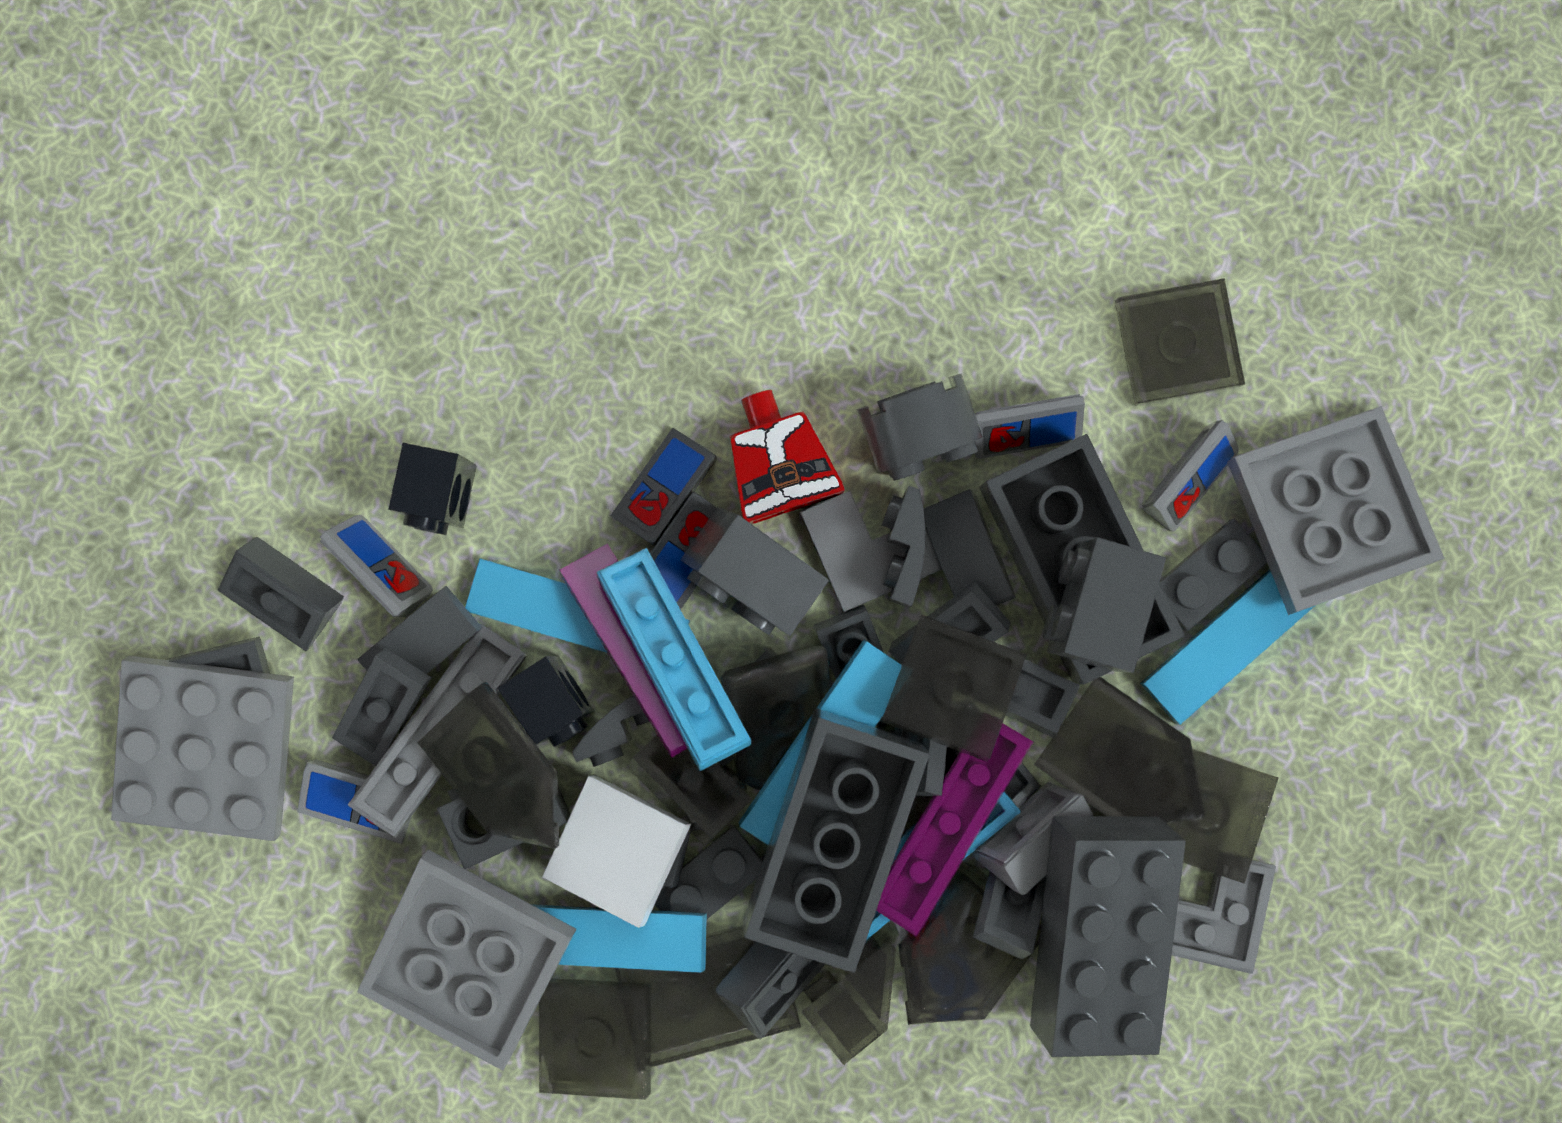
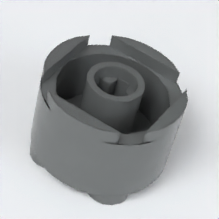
[856,373,983,481]

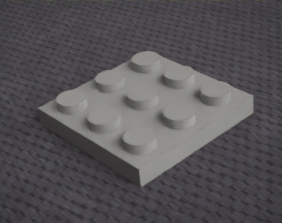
[1227,406,1445,615]
[111,656,294,841]
[357,849,577,1071]

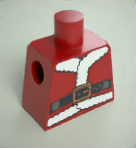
[730,390,845,525]

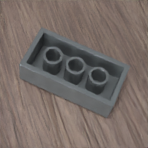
[979,434,1185,685]
[743,708,930,973]
[1030,816,1186,1057]

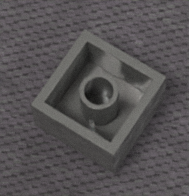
[680,506,829,636]
[1043,537,1167,673]

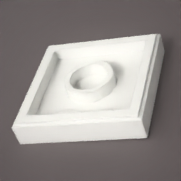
[543,775,691,928]

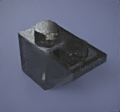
[801,933,896,1065]

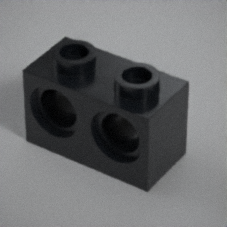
[388,443,477,535]
[498,656,594,747]

